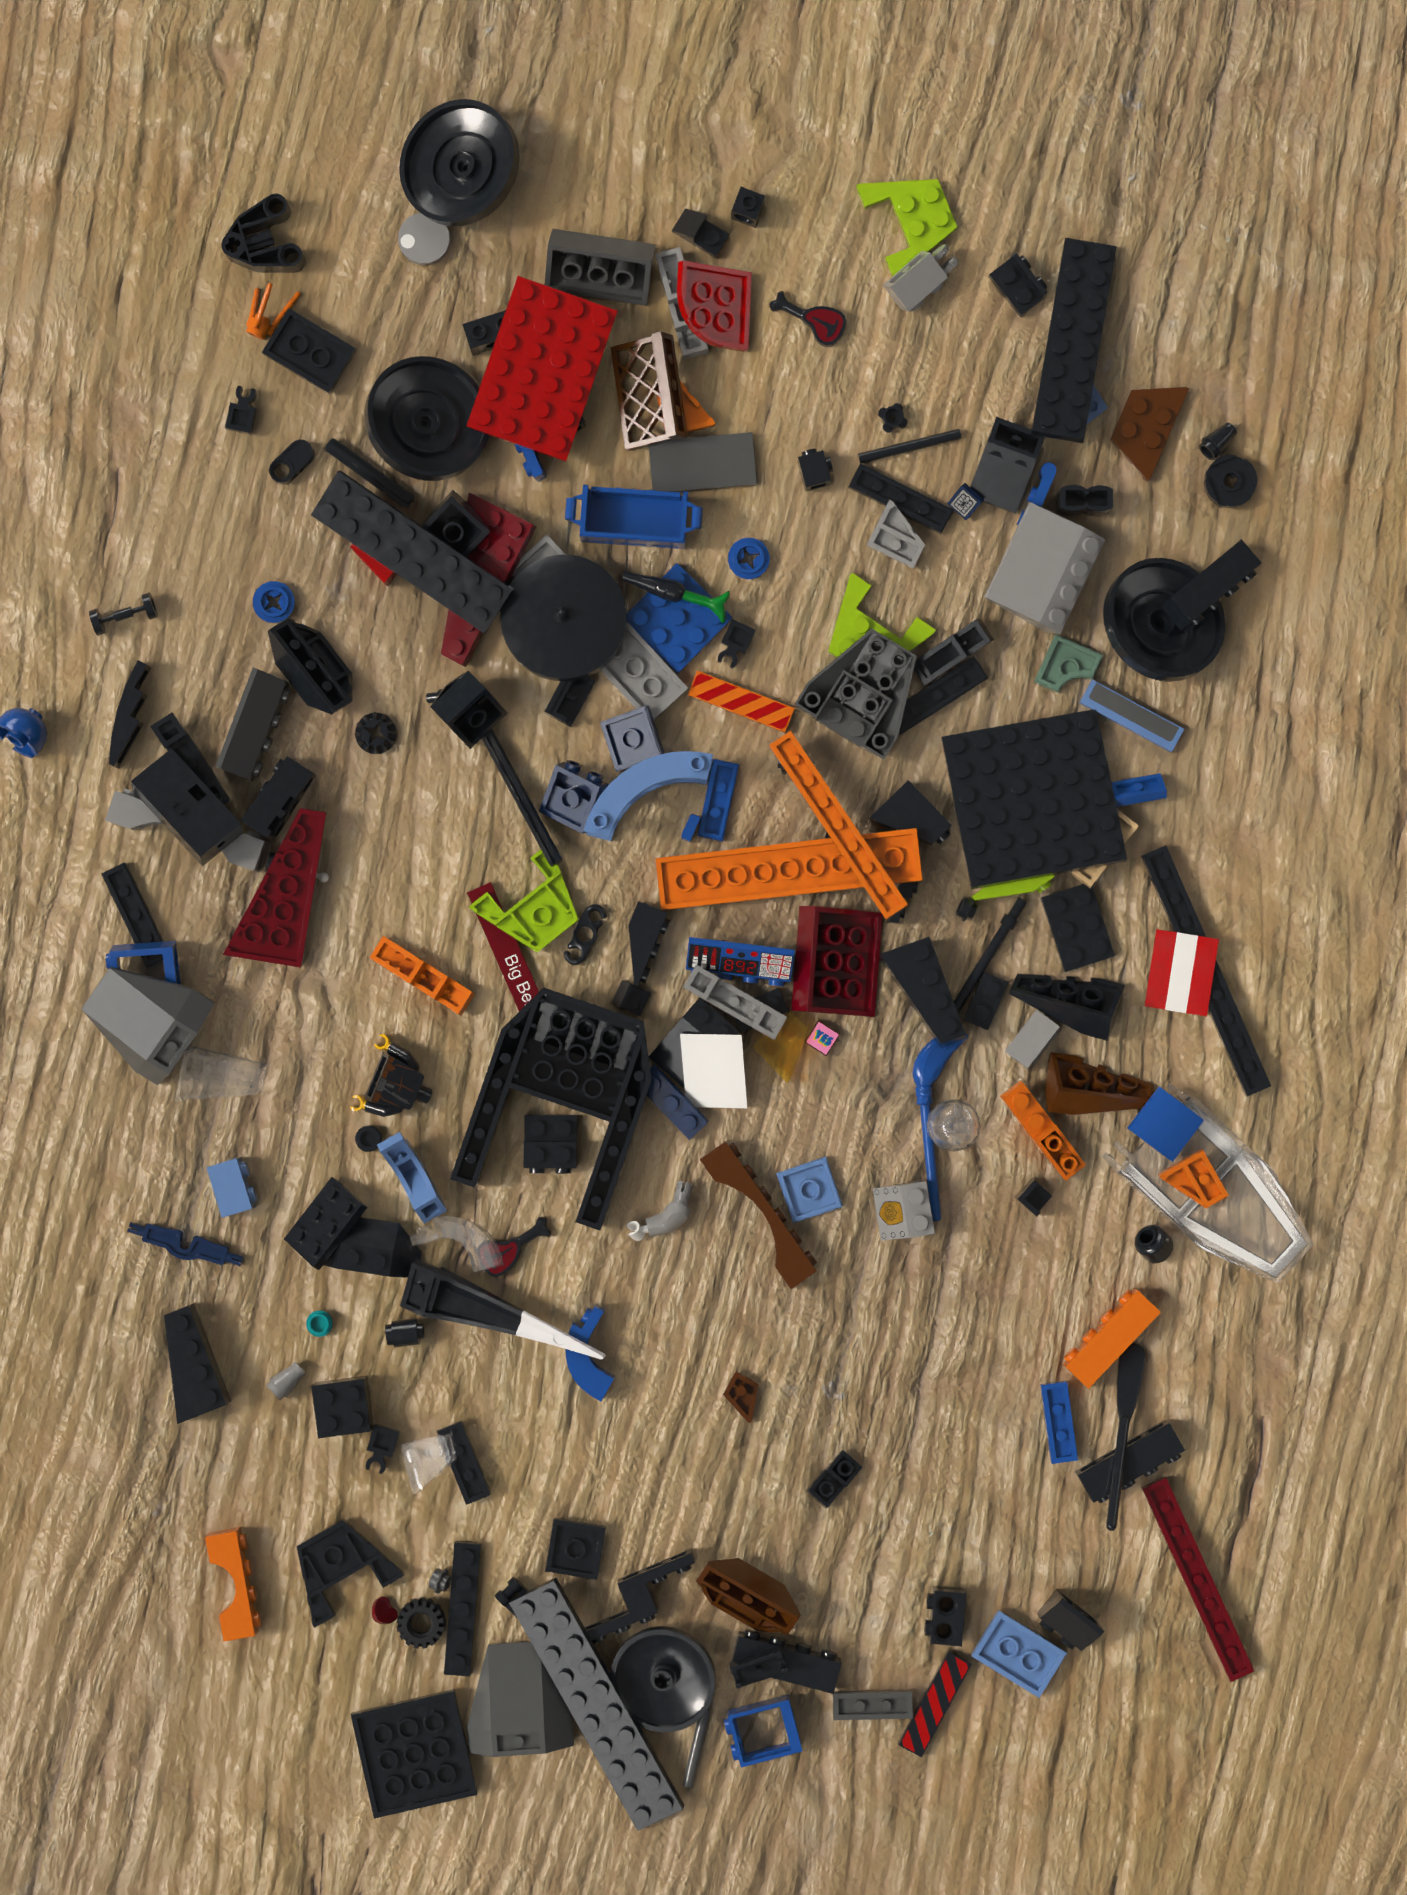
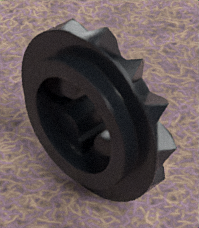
[354,712,397,754]

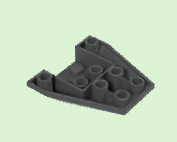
[794,629,917,760]
[82,966,215,1085]
[467,1641,574,1757]

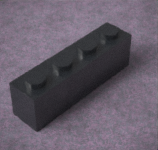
[1161,539,1262,630]
[1075,1420,1185,1503]
[731,1629,841,1694]

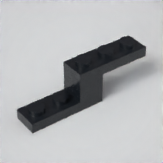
[584,1549,695,1644]

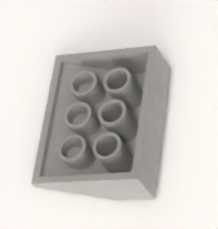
[984,503,1105,634]

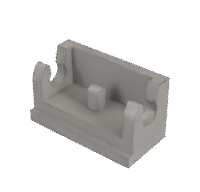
[1005,1010,1061,1071]

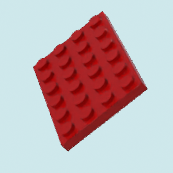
[467,276,618,462]

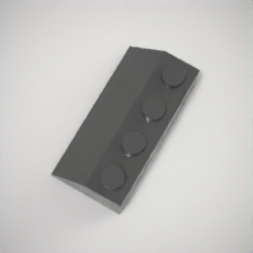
[544,229,656,306]
[216,667,291,782]

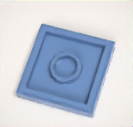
[776,1156,843,1223]

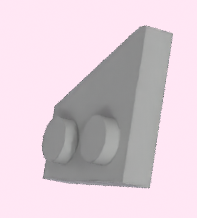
[867,500,925,568]

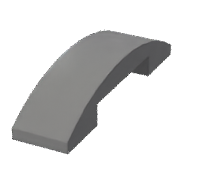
[683,965,787,1040]

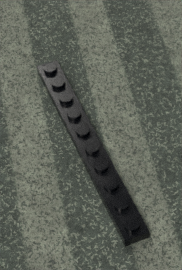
[1141,845,1271,1097]

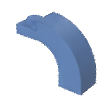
[377,1132,447,1224]

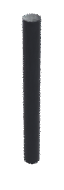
[858,429,961,464]

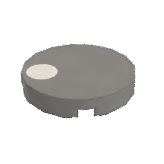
[398,213,450,266]

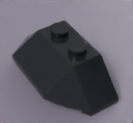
[268,618,353,715]
[324,1217,422,1278]

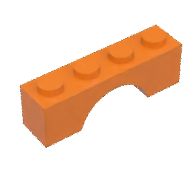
[205,1527,261,1642]

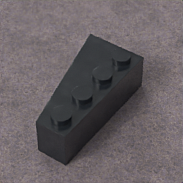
[879,937,966,1048]

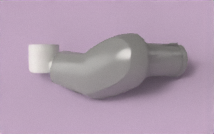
[627,1181,693,1241]

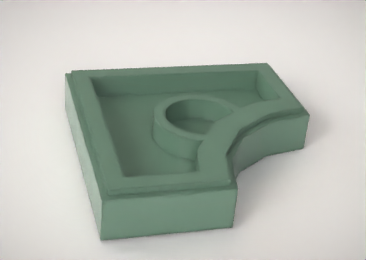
[1033,634,1103,693]

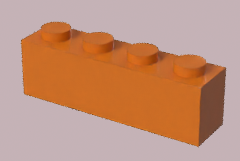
[1063,1288,1161,1389]

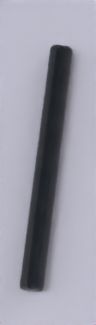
[482,729,562,867]

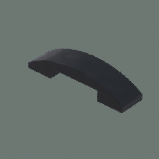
[150,712,231,804]

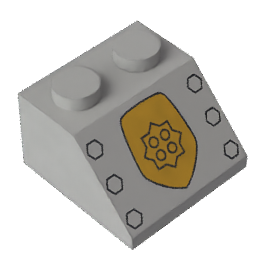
[872,1180,935,1240]

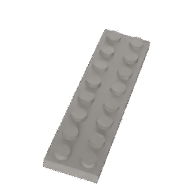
[513,535,688,720]

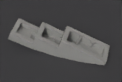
[655,247,709,360]

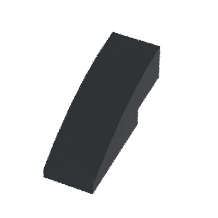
[914,618,994,686]

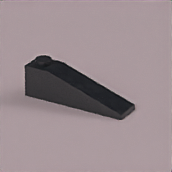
[1009,974,1125,1041]

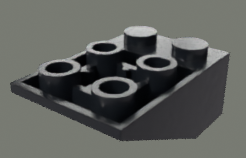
[970,417,1045,514]

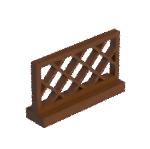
[610,331,688,450]

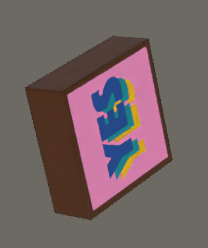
[804,1020,840,1056]

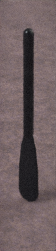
[1106,1343,1146,1531]

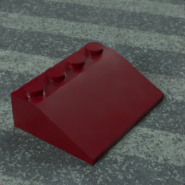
[791,906,883,1017]

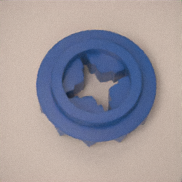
[728,538,770,580]
[253,581,295,623]

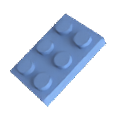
[971,1609,1067,1698]

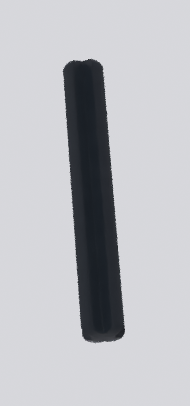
[325,438,415,509]

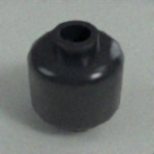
[1134,1225,1173,1264]

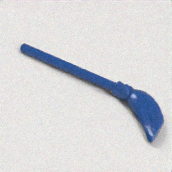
[912,1034,968,1221]

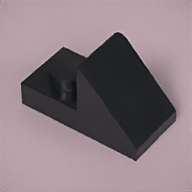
[672,209,730,259]

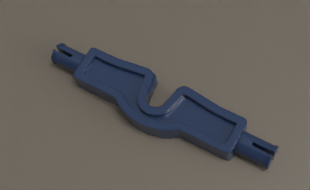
[127,1222,244,1267]

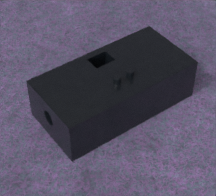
[131,748,243,867]

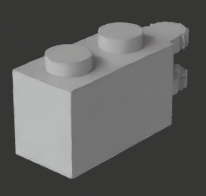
[883,244,958,311]

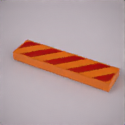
[688,670,795,733]

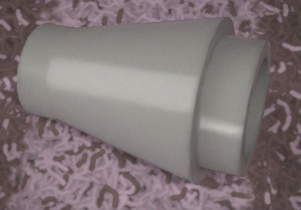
[266,1362,305,1400]

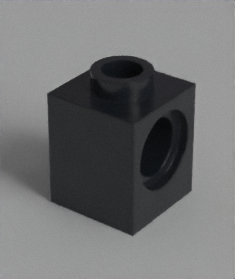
[731,187,765,228]

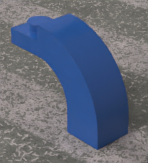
[565,1304,615,1402]

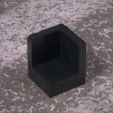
[1014,1178,1052,1217]

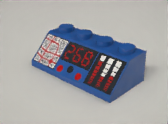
[686,937,795,987]

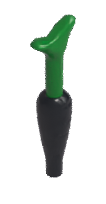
[622,571,730,623]

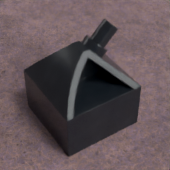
[426,671,508,749]

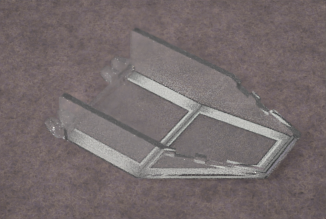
[1102,1083,1314,1283]

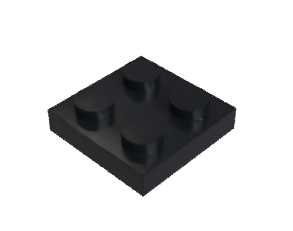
[545,1518,606,1580]

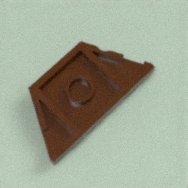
[1110,387,1189,482]

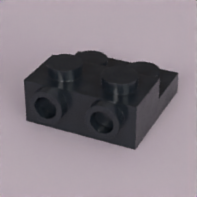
[523,1115,577,1174]

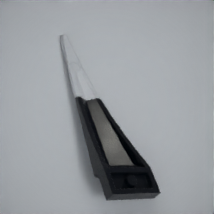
[400,1258,606,1359]

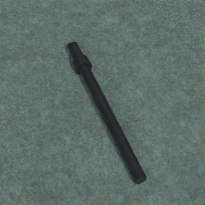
[954,897,1027,1013]

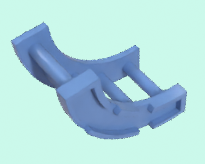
[584,751,713,841]

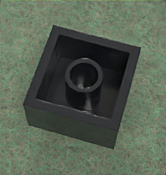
[311,1375,374,1439]

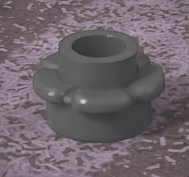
[429,1568,451,1594]

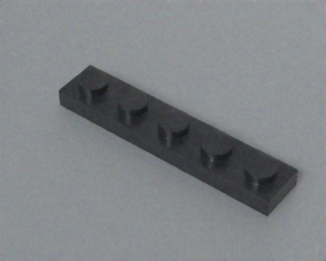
[444,1541,481,1677]

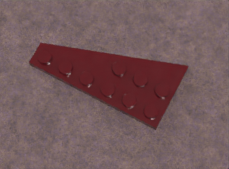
[441,492,536,667]
[223,808,327,968]

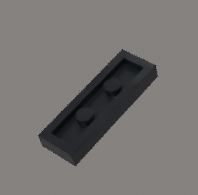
[436,1420,491,1505]

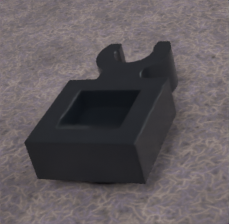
[225,386,257,435]
[718,619,756,669]
[365,1424,400,1474]

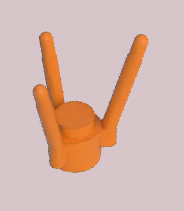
[245,283,301,340]

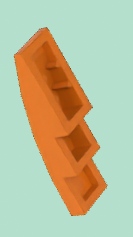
[369,936,475,1016]

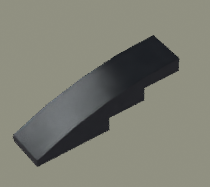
[109,660,151,769]

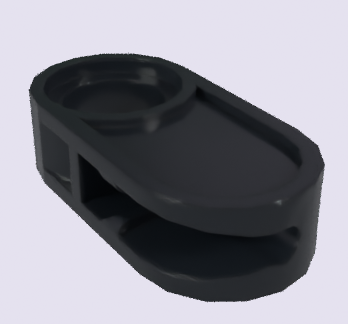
[269,439,315,485]

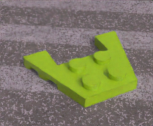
[856,179,957,276]
[828,573,936,658]
[469,850,578,953]

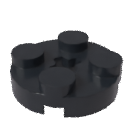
[1204,455,1258,508]

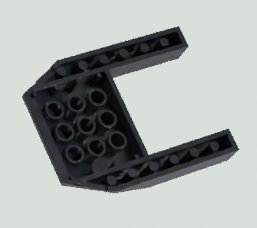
[450,988,652,1231]

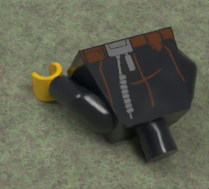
[350,1034,432,1117]

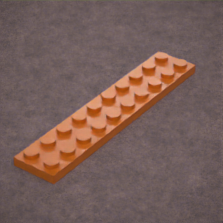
[655,828,923,911]

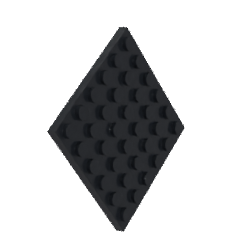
[941,709,1127,890]

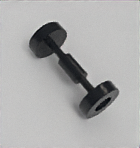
[89,592,158,636]

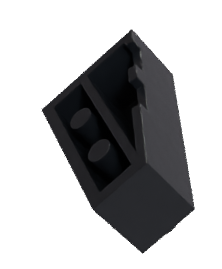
[240,756,316,841]

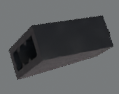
[869,780,952,845]

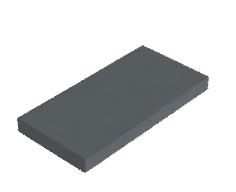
[649,432,757,492]

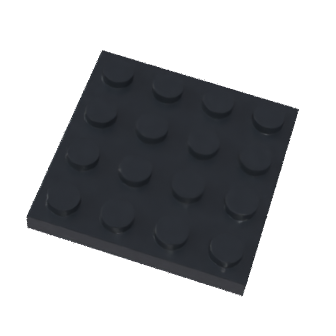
[351,1689,478,1819]

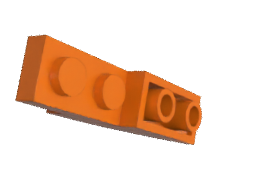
[1000,1080,1086,1181]

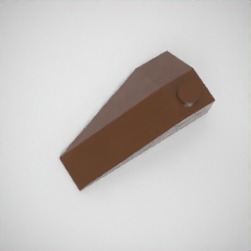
[1044,1052,1155,1115]

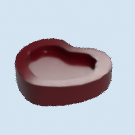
[372,1596,398,1625]

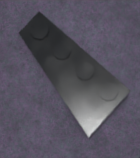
[164,1303,231,1424]

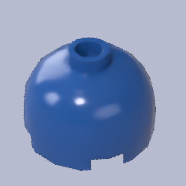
[0,708,48,758]

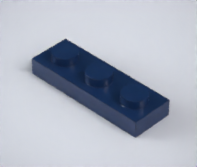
[647,1064,709,1140]

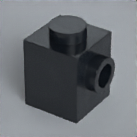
[797,449,833,492]

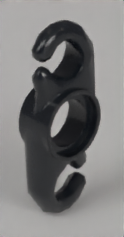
[563,904,607,965]

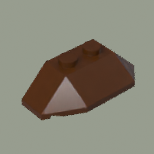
[696,1558,801,1635]

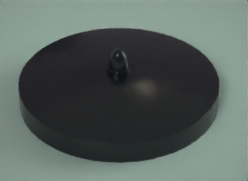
[399,99,520,226]
[364,356,489,481]
[500,555,627,682]
[1103,558,1225,682]

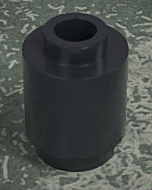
[385,1318,425,1347]

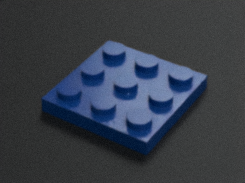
[627,563,733,674]

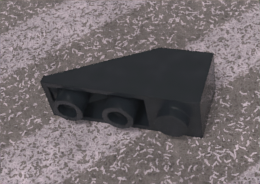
[628,901,671,986]

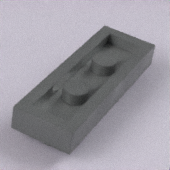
[833,1690,913,1720]

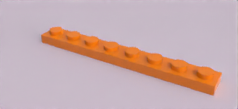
[769,731,908,920]

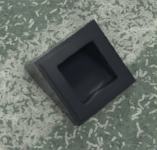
[612,980,651,1016]

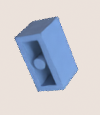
[206,1157,258,1218]

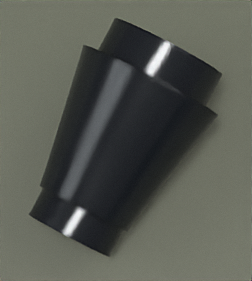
[1199,422,1237,460]

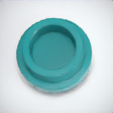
[306,1310,333,1337]

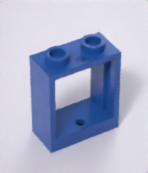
[106,941,181,985]
[724,1694,802,1768]

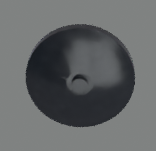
[610,1626,716,1732]

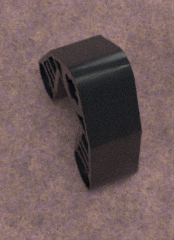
[221,193,306,273]

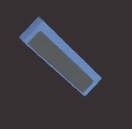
[1079,679,1184,753]

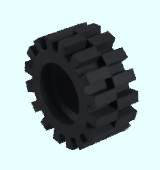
[397,1597,446,1649]

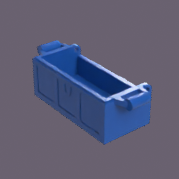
[565,484,703,549]

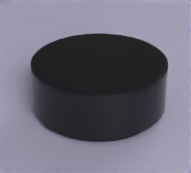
[355,1125,382,1152]

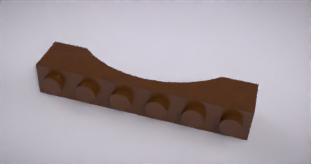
[700,1141,817,1289]

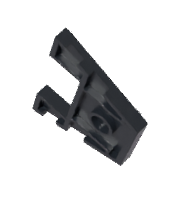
[297,1518,404,1628]

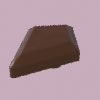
[723,1371,759,1423]

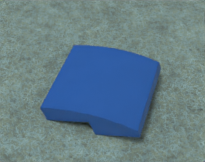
[1127,1086,1204,1162]

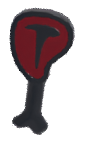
[769,291,846,347]
[477,1217,551,1277]

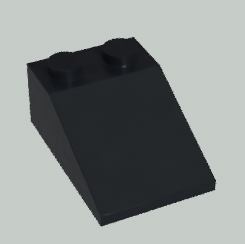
[649,997,739,1088]

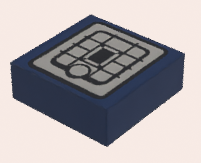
[947,483,984,521]

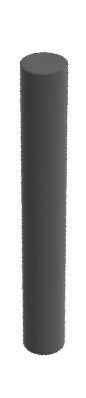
[683,1709,710,1788]

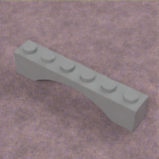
[105,788,268,872]

